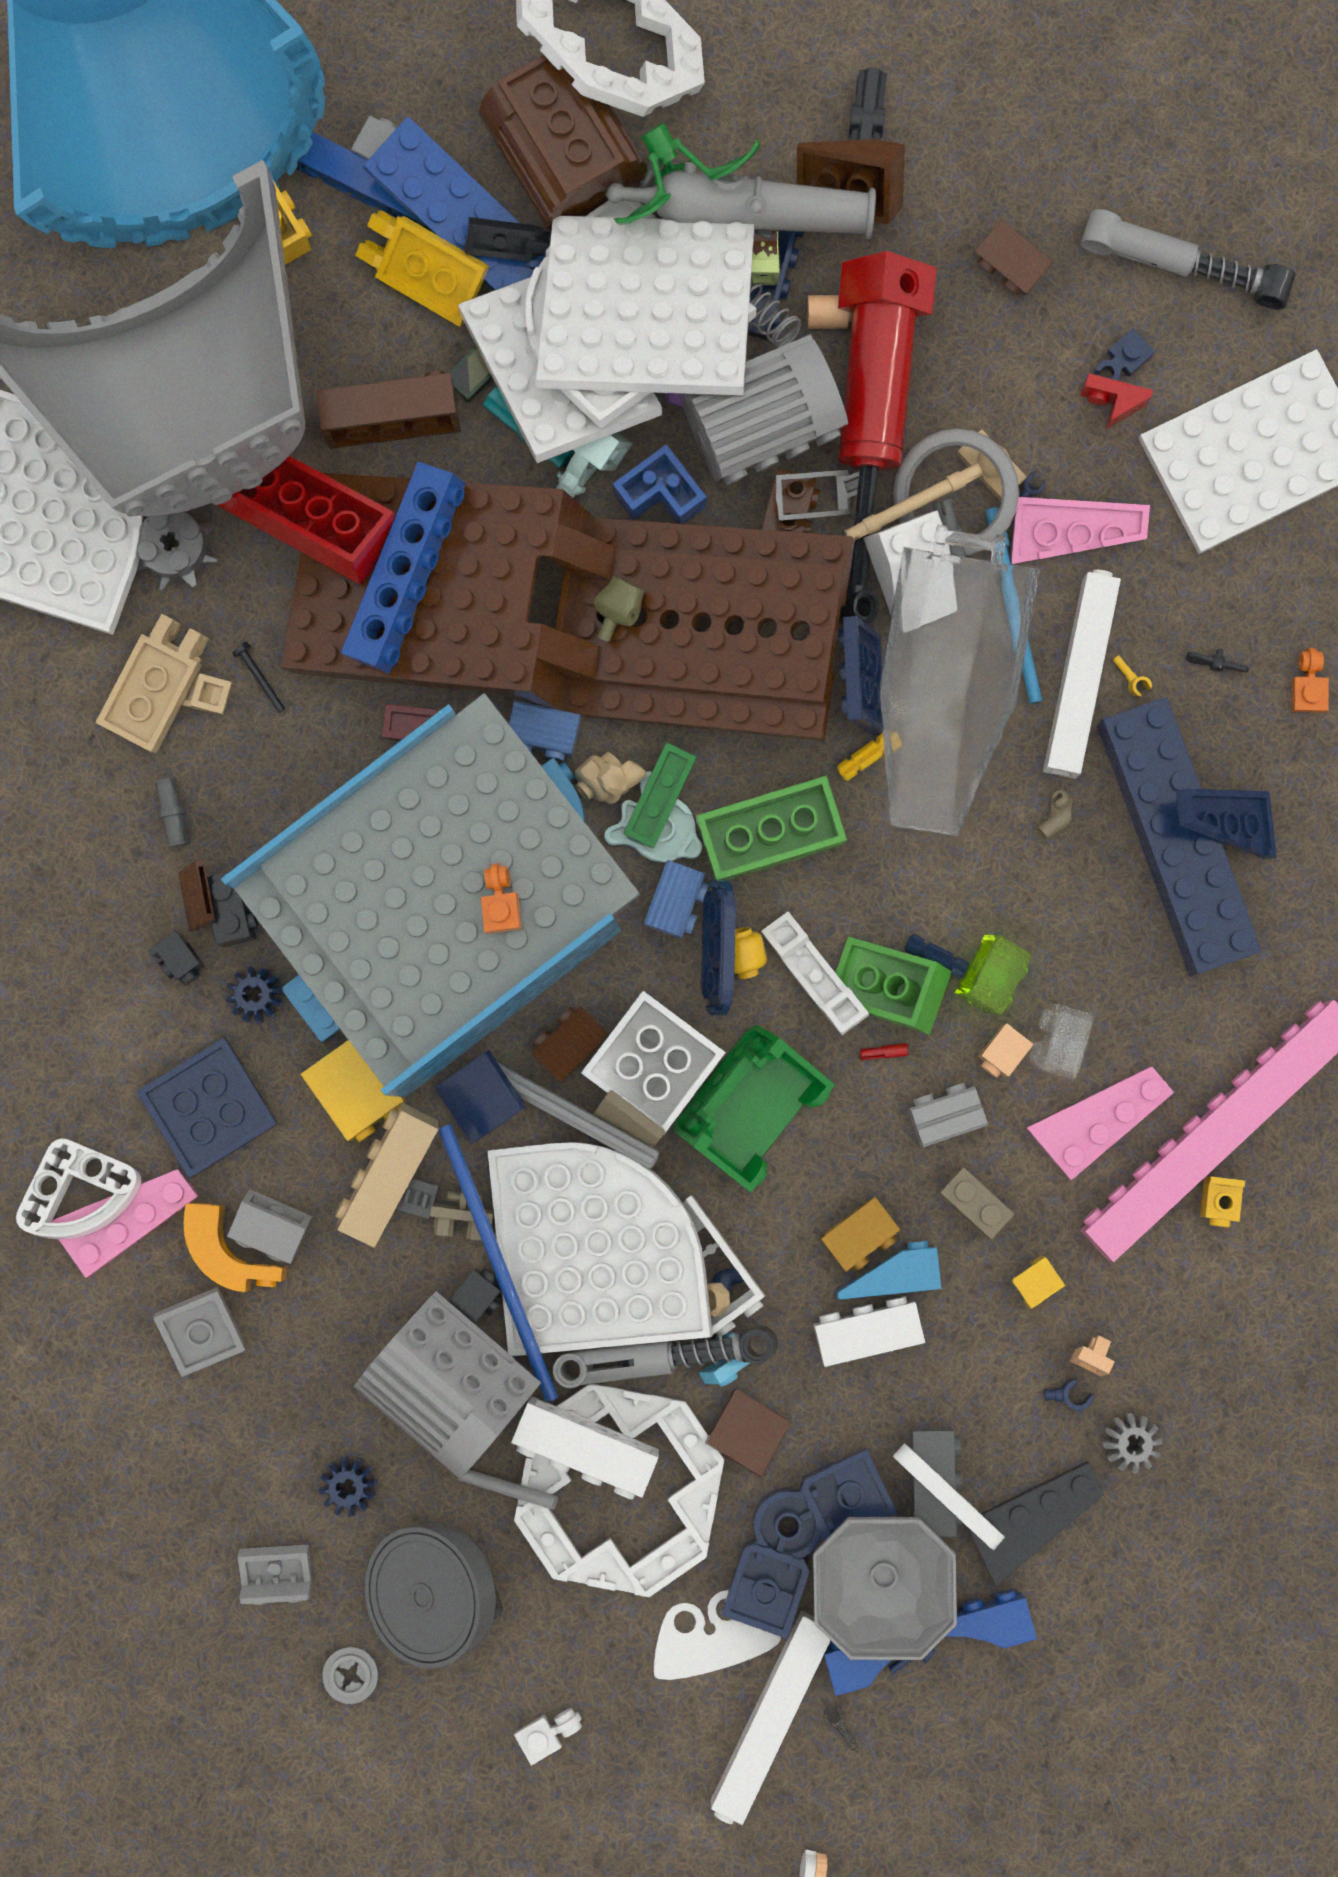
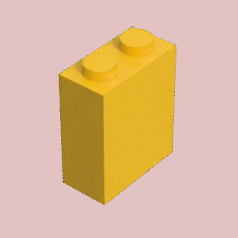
[301,1040,407,1143]

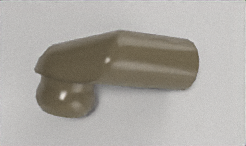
[1037,790,1073,840]

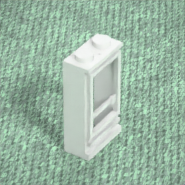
[682,1195,766,1337]

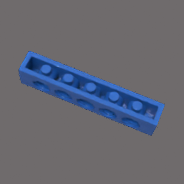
[341,462,466,674]

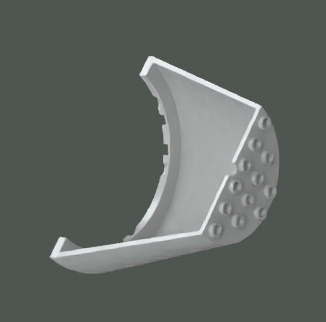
[0,160,305,517]

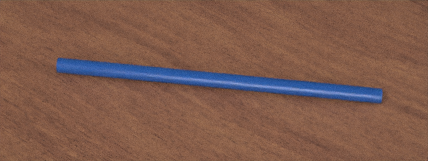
[438,1124,558,1402]

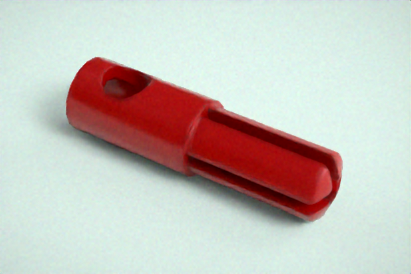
[860,1043,908,1061]

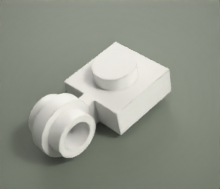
[514,1708,582,1766]

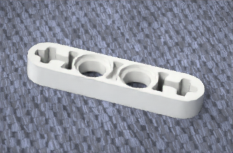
[893,1443,1005,1550]

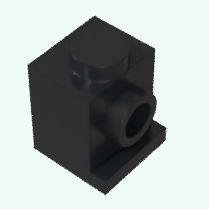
[148,931,205,986]

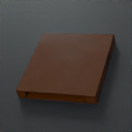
[178,859,215,932]
[705,1389,791,1477]

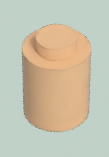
[807,295,853,329]

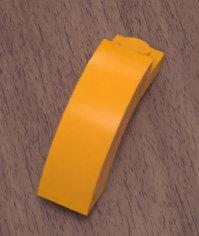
[184,1203,287,1292]

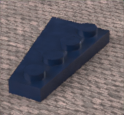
[1176,789,1277,859]

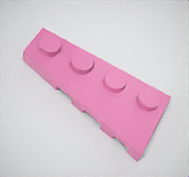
[1010,497,1150,564]
[1026,1067,1174,1180]
[51,1169,200,1278]

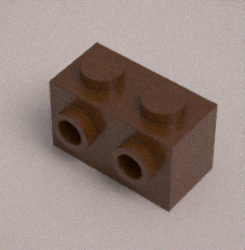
[975,219,1053,296]
[762,468,820,533]

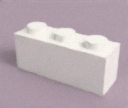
[813,1296,925,1367]

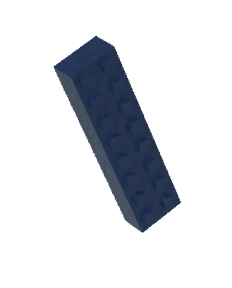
[1097,697,1262,977]

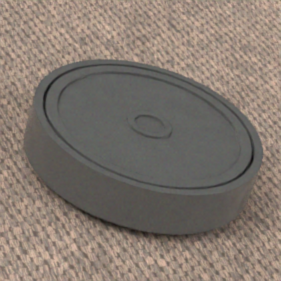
[365,1521,496,1669]

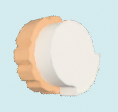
[799,1850,828,1877]

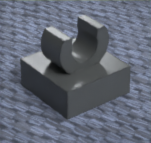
[396,1178,440,1219]

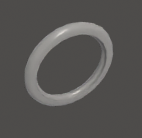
[893,428,1019,557]

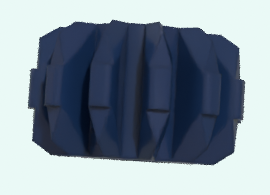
[225,966,284,1024]
[318,1456,378,1517]

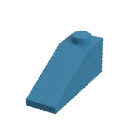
[836,1241,942,1300]

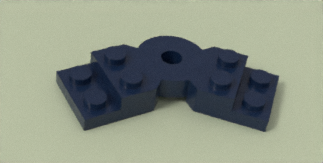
[721,1448,897,1639]

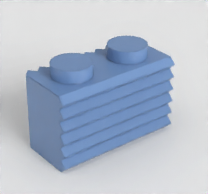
[509,700,581,761]
[644,860,709,939]

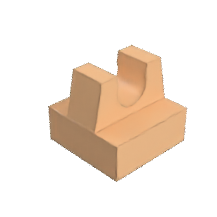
[1070,1335,1115,1377]

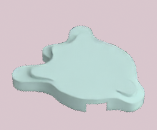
[604,771,702,863]

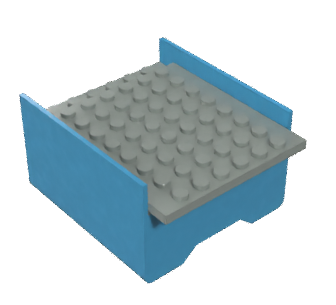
[221,693,640,1097]

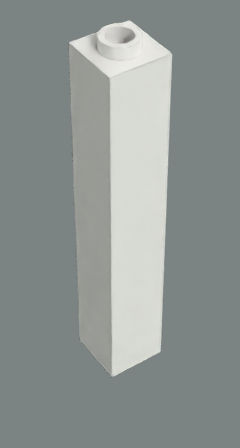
[1043,570,1121,779]
[710,1610,830,1825]

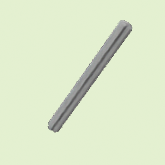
[497,1062,659,1168]

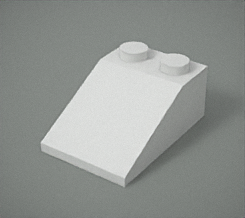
[863,510,957,633]

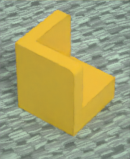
[1012,1256,1066,1309]

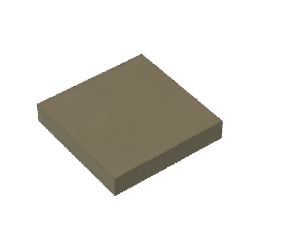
[593,1090,666,1148]

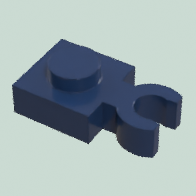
[1094,328,1155,381]

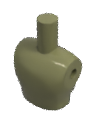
[594,575,644,642]

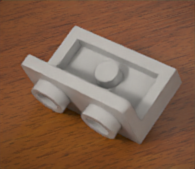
[238,1545,313,1605]

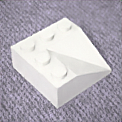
[581,991,726,1134]

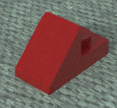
[1080,373,1153,429]

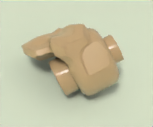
[575,752,647,804]

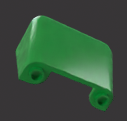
[674,1025,835,1192]

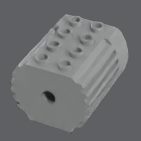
[679,334,848,486]
[354,1291,541,1479]

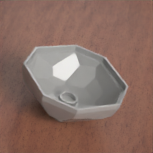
[813,1517,957,1660]

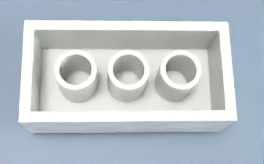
[511,1396,659,1499]

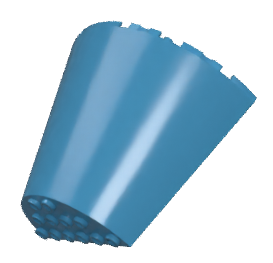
[7,0,325,248]

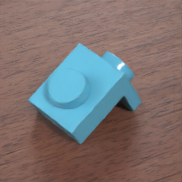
[699,1332,750,1386]

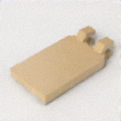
[95,614,209,754]

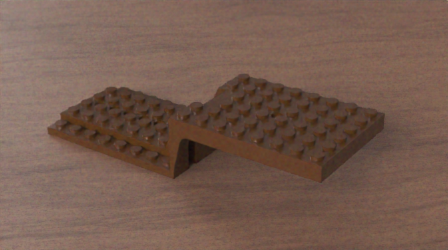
[281,472,855,741]

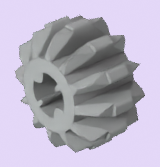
[1102,1413,1163,1473]

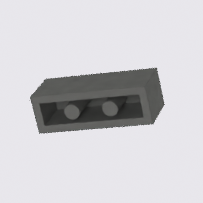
[909,1427,963,1537]

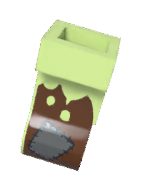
[751,230,780,285]

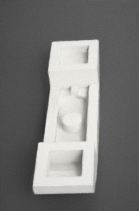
[761,911,869,1035]

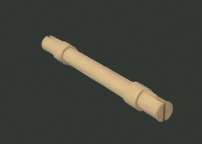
[844,463,983,540]

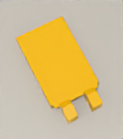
[355,210,490,327]

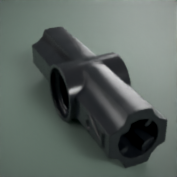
[849,67,887,140]

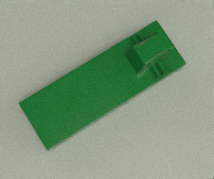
[623,742,697,849]

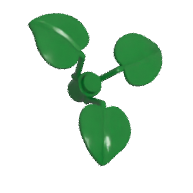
[614,122,760,225]

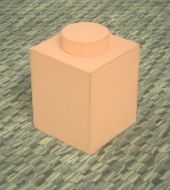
[978,1023,1034,1078]

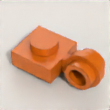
[1292,648,1329,713]
[481,863,522,934]

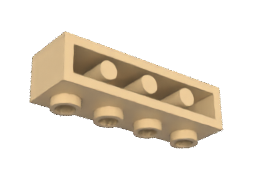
[335,1102,439,1248]

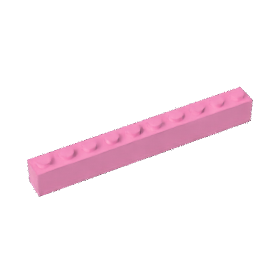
[1080,1000,1338,1262]

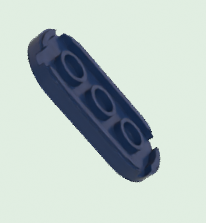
[701,879,736,1016]

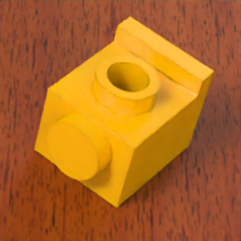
[1200,1176,1245,1227]

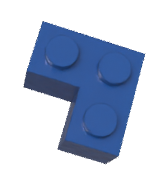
[612,444,707,524]

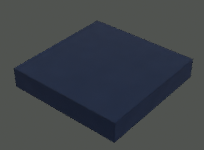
[435,1050,526,1144]

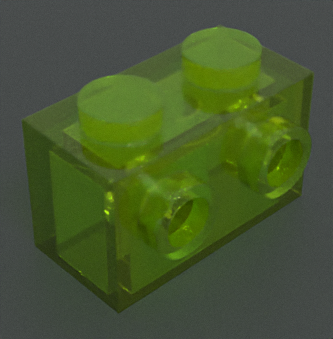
[955,934,1032,1015]

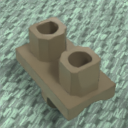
[430,1189,494,1241]

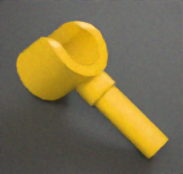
[1113,655,1152,697]

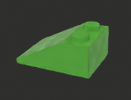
[836,937,952,1035]

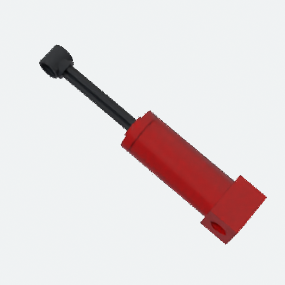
[838,251,937,625]

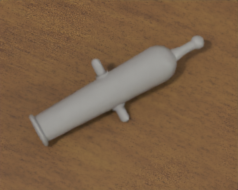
[606,162,876,240]

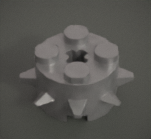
[137,510,218,590]

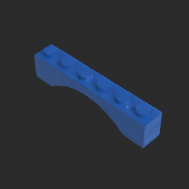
[824,1589,1037,1696]

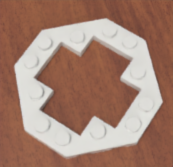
[516,0,705,117]
[514,1384,724,1597]

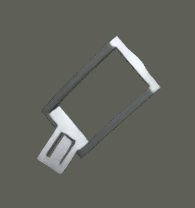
[776,470,859,520]

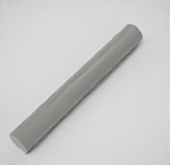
[458,1469,558,1510]

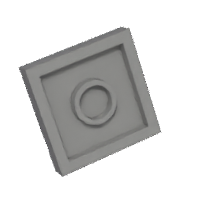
[153,1287,246,1377]

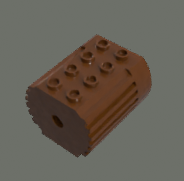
[479,54,647,233]

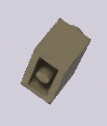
[937,1167,1015,1240]

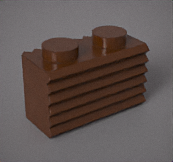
[532,1006,609,1083]

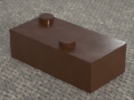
[316,371,461,449]

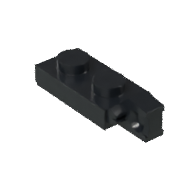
[464,217,551,262]

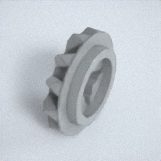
[322,1646,379,1704]

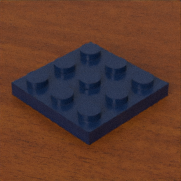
[839,616,886,735]
[136,1037,278,1178]

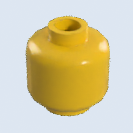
[734,927,767,979]

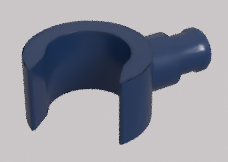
[1044,1378,1094,1411]

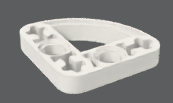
[16,1138,141,1239]

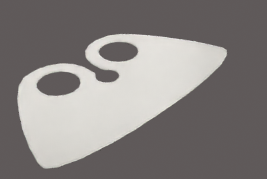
[654,1590,781,1680]

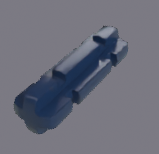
[905,934,969,979]

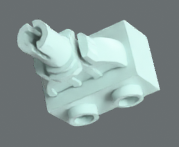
[556,432,633,498]

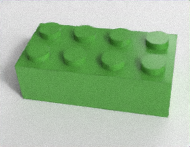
[696,776,847,881]

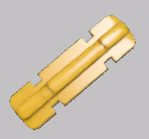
[837,730,897,781]

